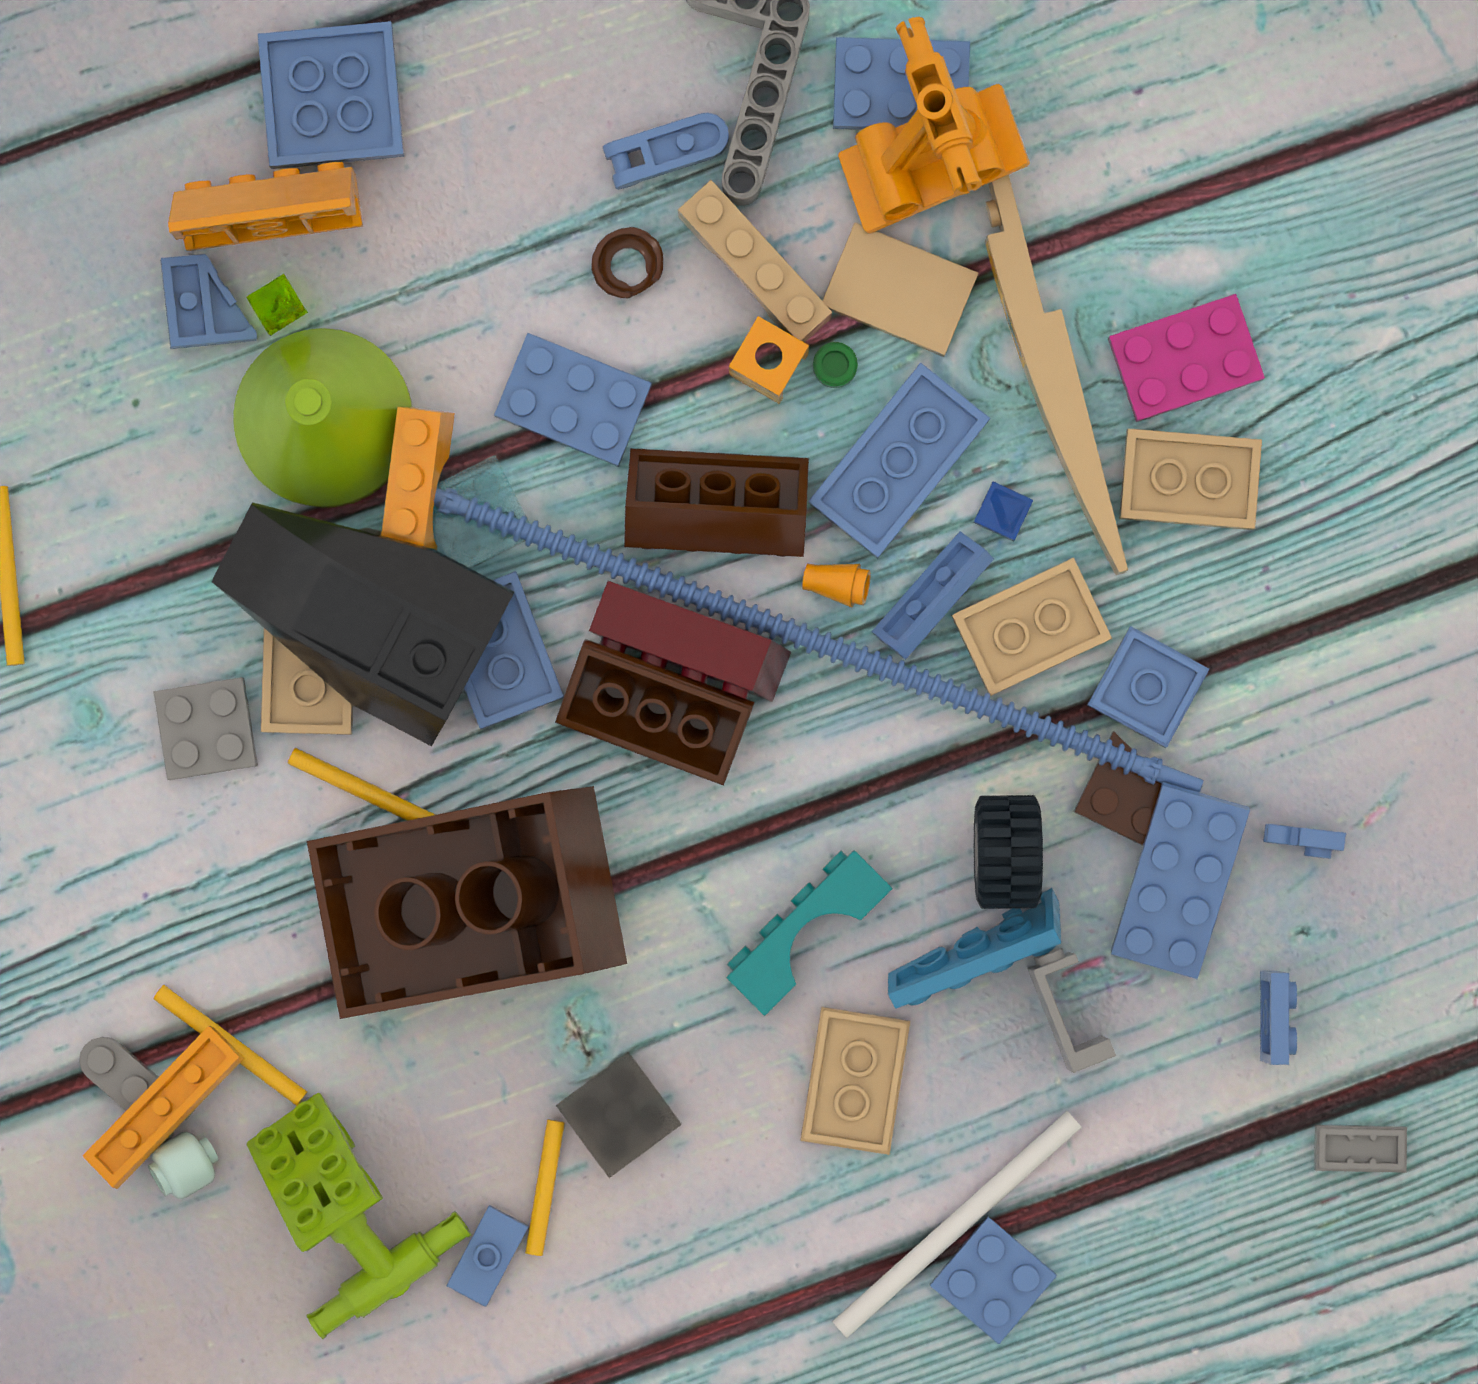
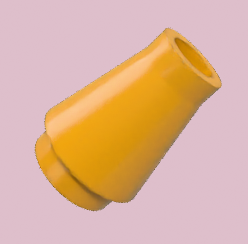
[802,563,871,608]

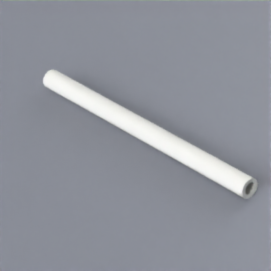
[832,1111,1082,1338]

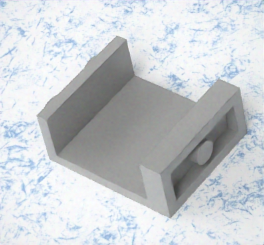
[1027,947,1116,1073]

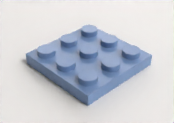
[258,21,404,169]

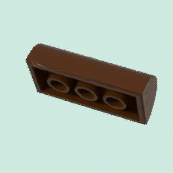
[555,639,755,786]

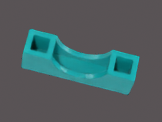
[726,850,893,1016]

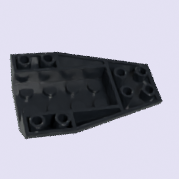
[211,502,514,746]

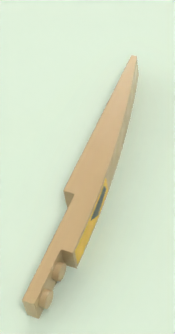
[985,175,1128,575]

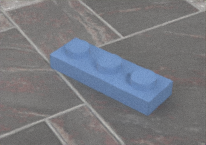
[871,531,994,660]

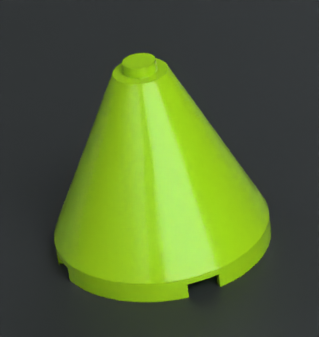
[233,328,412,508]

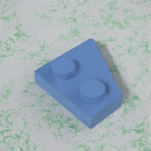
[160,254,257,349]

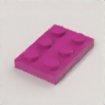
[1108,294,1265,422]

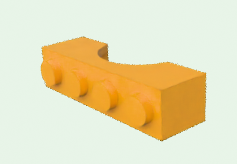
[381,407,455,550]

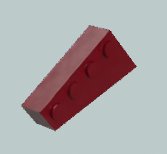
[589,581,791,702]

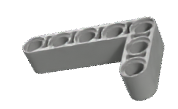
[686,0,810,206]

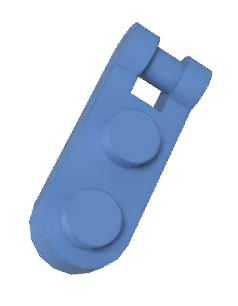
[602,113,729,190]

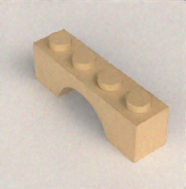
[678,180,832,343]

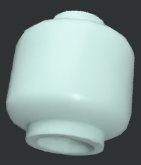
[148,1132,219,1199]

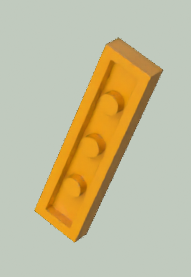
[82,1026,244,1189]

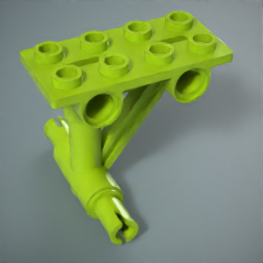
[246,1093,472,1339]

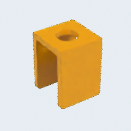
[729,316,809,404]

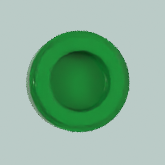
[813,342,858,388]

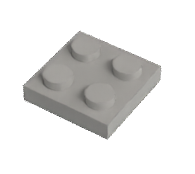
[153,677,258,780]

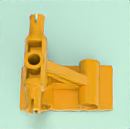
[838,17,1030,233]

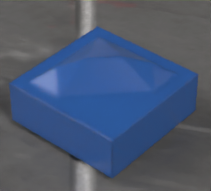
[973,481,1033,542]

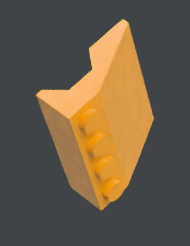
[168,162,363,251]

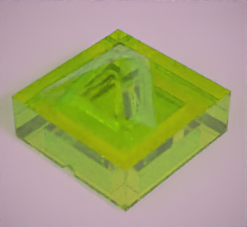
[246,274,308,336]

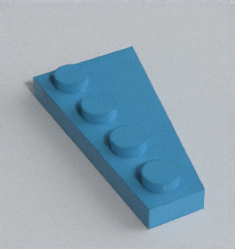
[888,888,1061,1009]

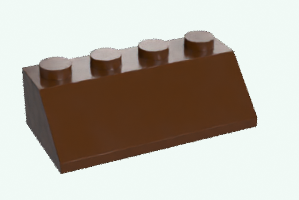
[624,448,809,557]

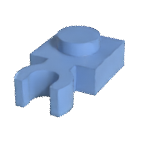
[1263,824,1346,859]

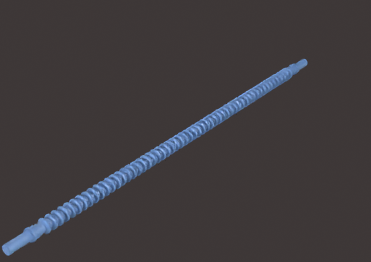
[434,487,1204,792]

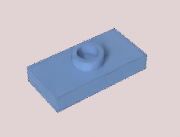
[446,1205,529,1307]

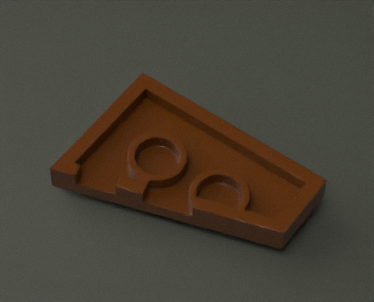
[1073,731,1162,846]

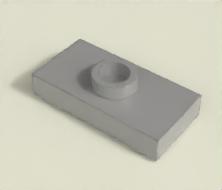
[1314,1125,1407,1173]

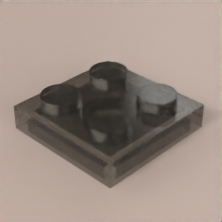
[556,1051,682,1178]

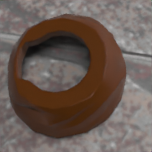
[591,227,663,298]

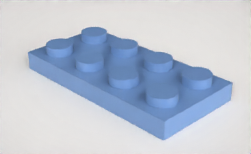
[808,363,991,559]
[1111,782,1250,979]

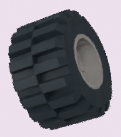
[974,795,1043,909]

